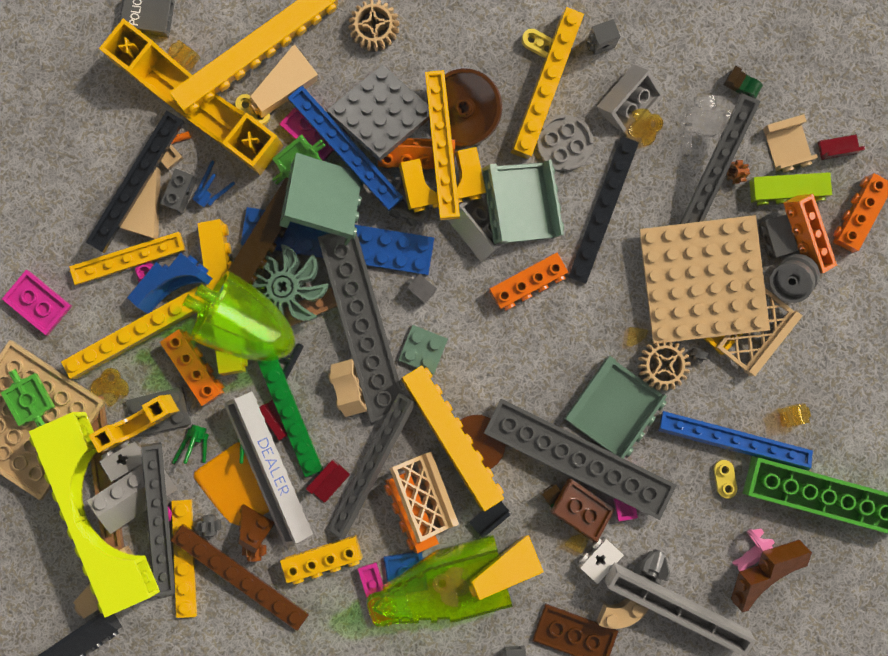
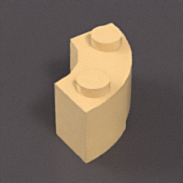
[329,359,367,417]
[596,598,649,629]

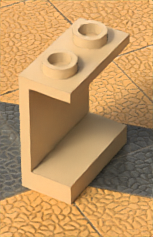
[763,114,818,173]

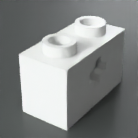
[578,537,624,584]

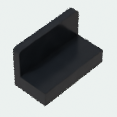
[469,501,511,539]

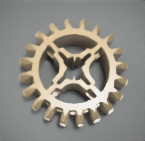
[348,0,400,51]
[638,341,691,391]

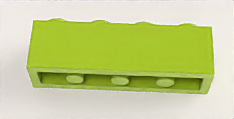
[749,172,832,206]

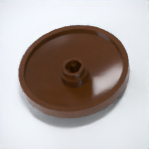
[427,68,502,146]

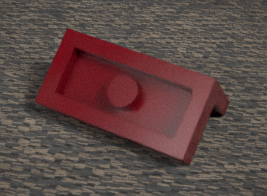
[818,134,865,160]
[259,399,288,440]
[306,459,350,502]

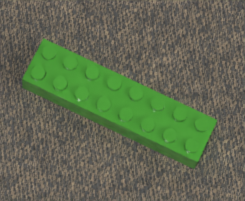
[742,456,888,533]

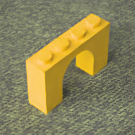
[399,147,486,212]
[89,394,179,453]

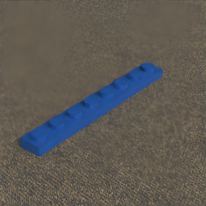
[287,86,403,211]
[659,411,813,471]

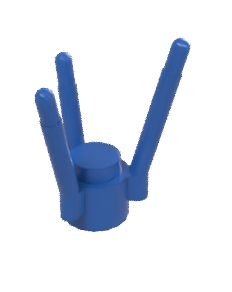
[192,160,235,208]

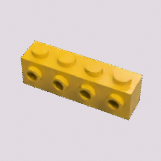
[280,535,363,585]

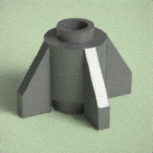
[633,549,670,585]

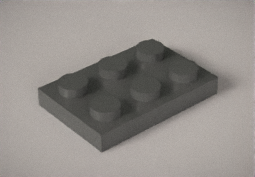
[125,387,191,438]

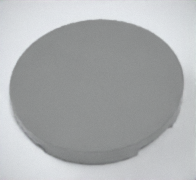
[536,114,593,171]

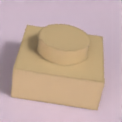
[161,144,183,170]

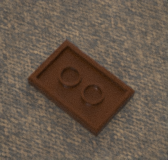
[550,479,615,543]

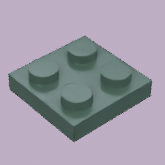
[399,325,448,374]

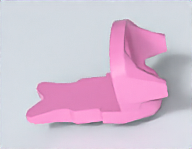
[732,528,775,571]

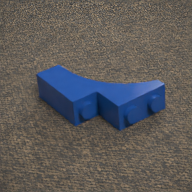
[127,253,213,314]

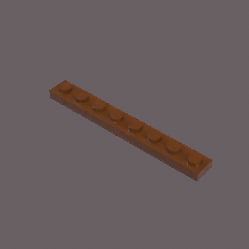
[171,524,309,631]

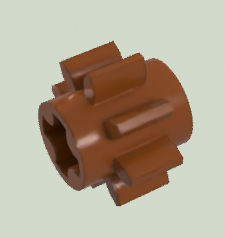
[726,160,750,184]
[242,544,266,562]

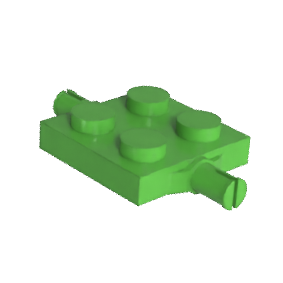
[272,135,326,185]
[1,369,55,427]

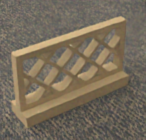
[716,288,802,376]
[389,452,459,543]

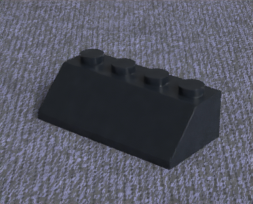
[38,613,123,656]

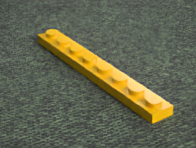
[425,70,460,220]

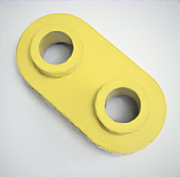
[521,29,553,58]
[235,94,270,125]
[713,460,738,498]

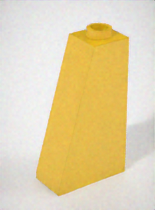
[468,535,544,600]

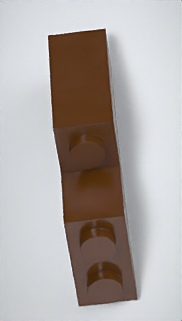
[731,540,812,613]

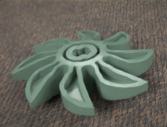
[241,244,329,333]

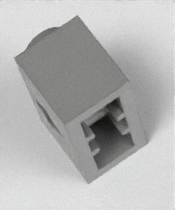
[99,440,142,482]

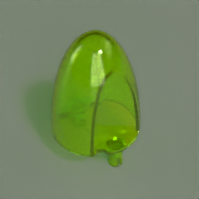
[182,270,295,361]

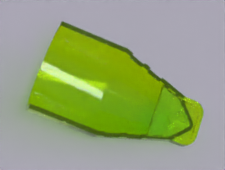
[367,534,513,627]

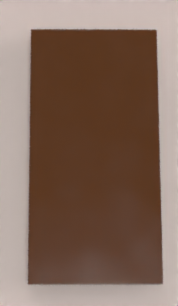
[532,603,618,656]

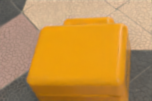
[193,442,269,526]

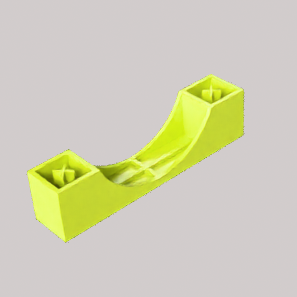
[29,412,160,617]

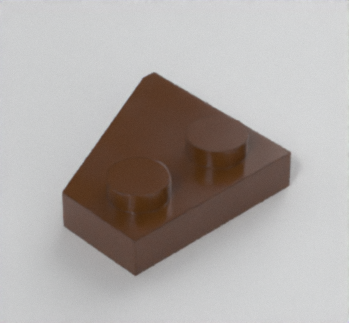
[238,504,275,553]

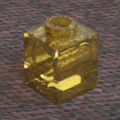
[168,40,200,72]
[778,403,811,428]

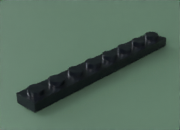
[86,110,184,253]
[568,136,639,284]

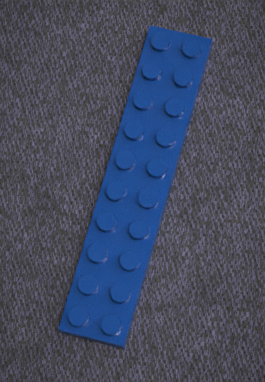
[241,207,435,275]

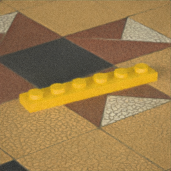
[69,232,186,285]
[171,499,197,618]

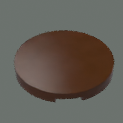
[460,415,506,469]

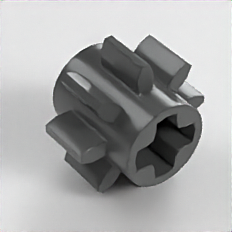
[197,514,221,536]

